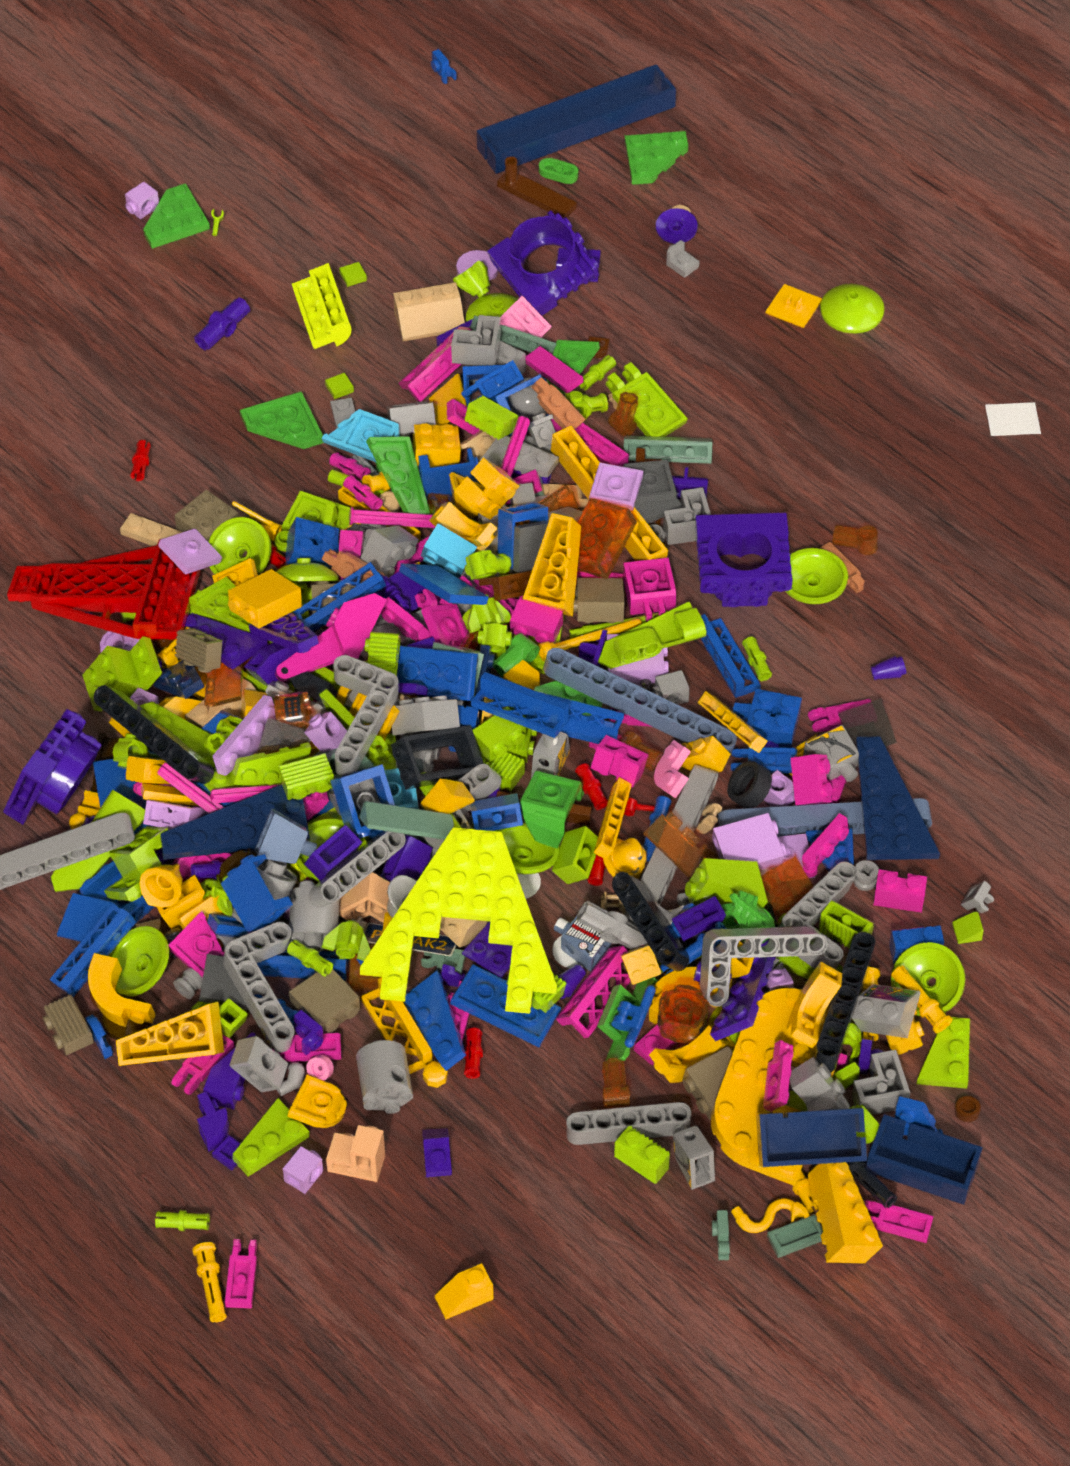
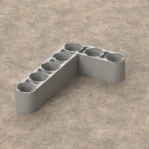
[333,655,399,776]
[452,764,501,829]
[779,862,857,970]
[223,922,294,1053]
[700,927,828,1006]

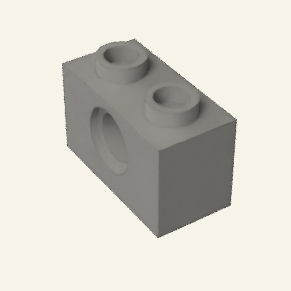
[229,1036,288,1093]

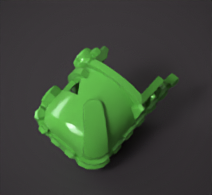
[721,891,775,944]

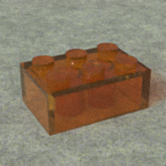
[577,497,637,579]

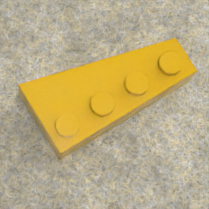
[523,513,581,617]
[116,1002,224,1066]
[808,1162,883,1263]

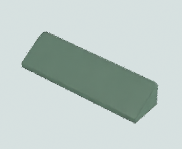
[470,315,556,354]
[624,436,712,464]
[359,801,454,840]

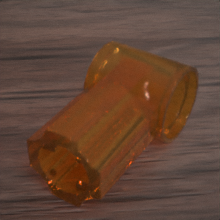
[608,392,638,438]
[832,525,878,555]
[619,731,663,772]
[602,1058,630,1109]

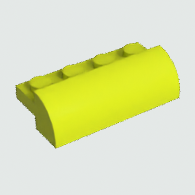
[292,263,351,349]

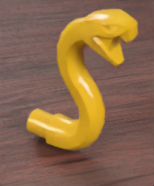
[731,1198,810,1233]

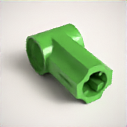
[494,633,540,677]

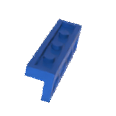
[293,562,386,632]
[700,614,761,698]
[471,672,569,738]
[525,692,624,744]
[49,904,136,997]
[253,946,349,981]

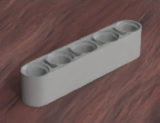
[309,831,406,907]
[566,1102,691,1145]

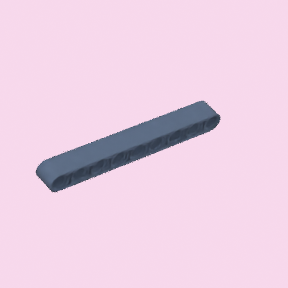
[543,648,737,757]
[717,798,932,837]

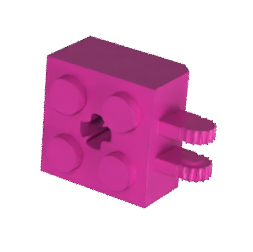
[623,558,676,622]

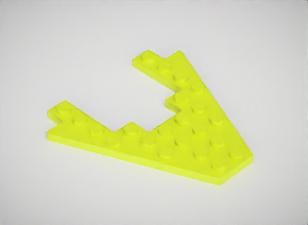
[360,827,557,1014]

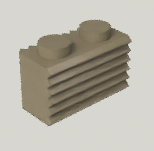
[175,628,223,673]
[42,995,94,1055]

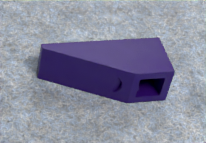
[245,643,296,687]
[203,1033,256,1110]

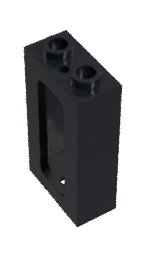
[391,725,484,790]

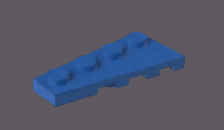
[402,971,466,1071]

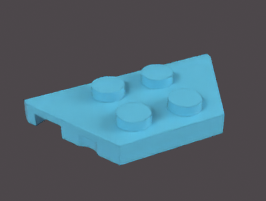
[322,409,400,463]

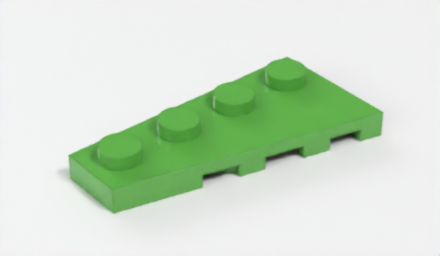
[366,437,430,514]

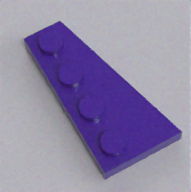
[184,613,268,670]
[248,613,319,653]

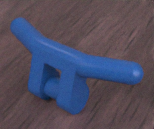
[611,985,656,1048]

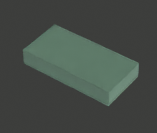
[767,1214,823,1258]

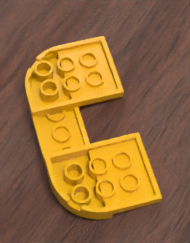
[711,988,835,1186]

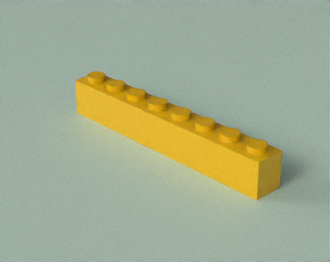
[551,426,668,561]

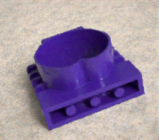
[487,210,599,316]
[695,513,793,607]
[3,709,102,825]

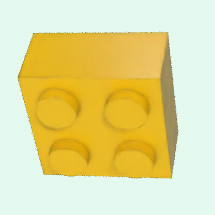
[621,944,661,985]

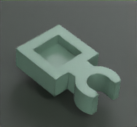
[421,949,466,975]
[711,1210,730,1260]

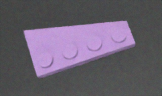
[213,695,281,776]

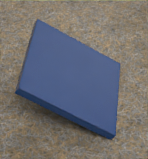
[56,893,119,942]

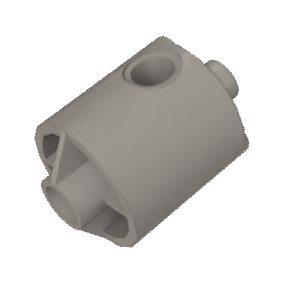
[232,859,297,924]
[289,881,339,952]
[356,1040,413,1114]

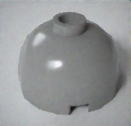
[508,377,547,421]

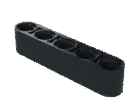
[612,872,689,972]

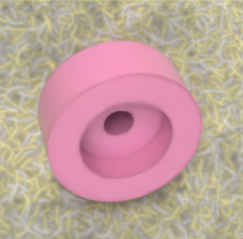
[307,1055,334,1081]

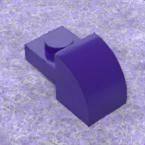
[197,1091,229,1152]

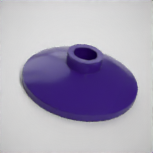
[656,208,698,244]

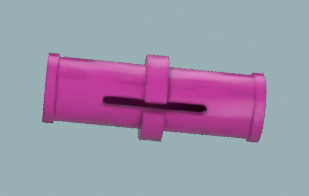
[329,453,370,481]
[343,475,383,511]

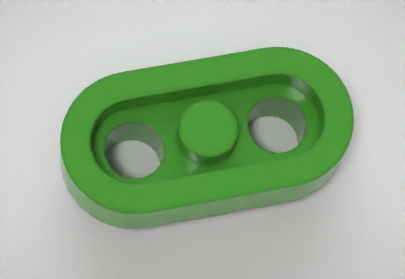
[539,158,578,184]

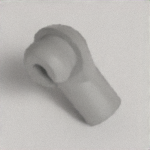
[277,1062,305,1096]

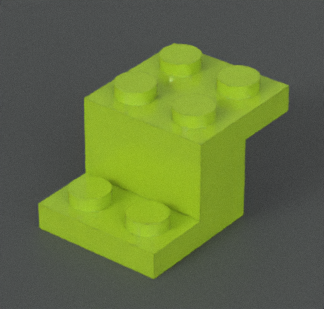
[82,636,162,712]
[104,826,168,902]

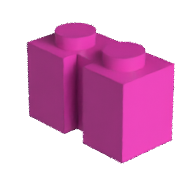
[510,598,563,644]
[591,735,648,788]
[791,754,833,806]
[873,869,927,913]

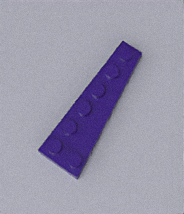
[710,939,776,1041]

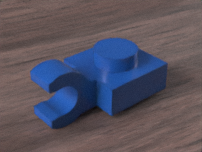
[431,49,456,84]

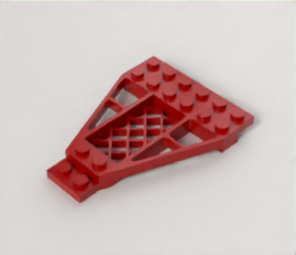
[7,539,201,640]

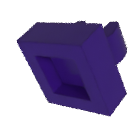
[858,1039,884,1075]

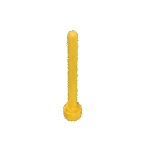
[538,618,642,661]

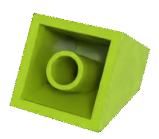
[685,858,768,908]

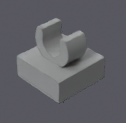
[960,880,994,913]

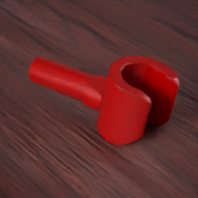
[624,798,655,817]

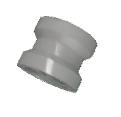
[853,860,879,891]
[173,968,203,999]

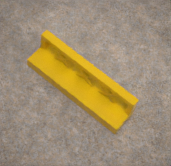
[361,977,433,1074]

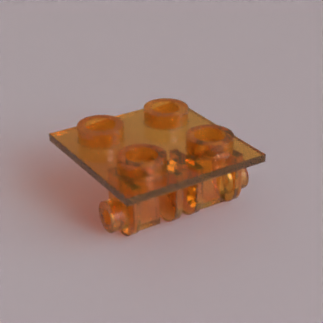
[761,856,814,918]

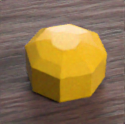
[423,1061,448,1088]

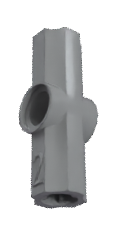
[577,901,648,950]

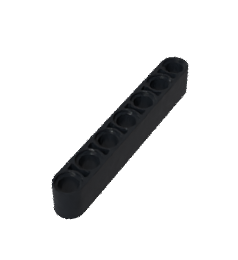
[94,685,214,784]
[815,932,876,1073]

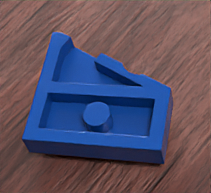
[895,1096,943,1136]

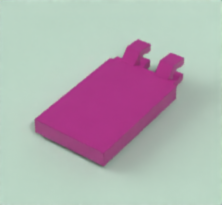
[415,589,475,650]

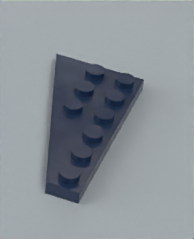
[856,737,940,860]
[160,785,310,860]

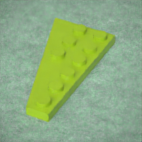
[139,701,245,792]

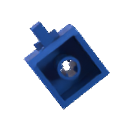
[285,517,339,571]
[732,689,802,748]

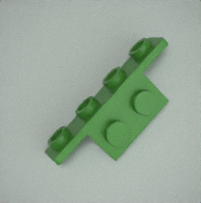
[597,977,658,1064]

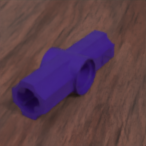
[194,297,250,351]

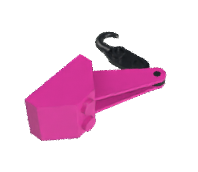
[275,593,387,711]

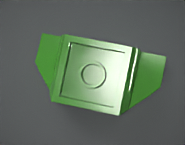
[520,771,584,849]

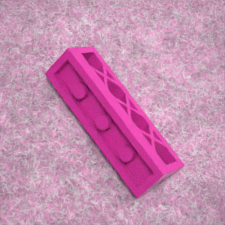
[398,326,472,402]
[551,419,629,467]
[556,946,630,1038]

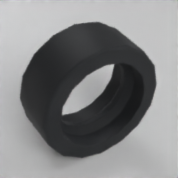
[727,761,772,809]

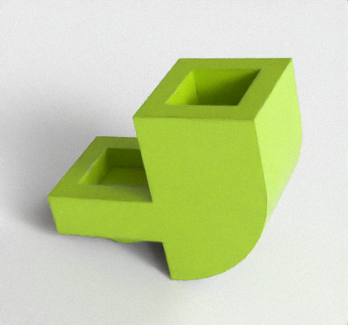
[191,998,247,1038]

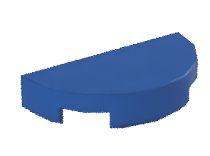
[84,1014,113,1059]

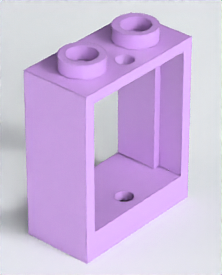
[143,800,209,829]

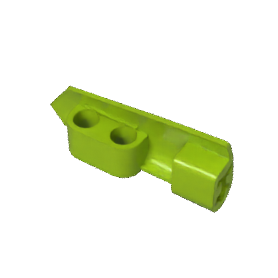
[598,602,706,669]
[51,789,145,892]

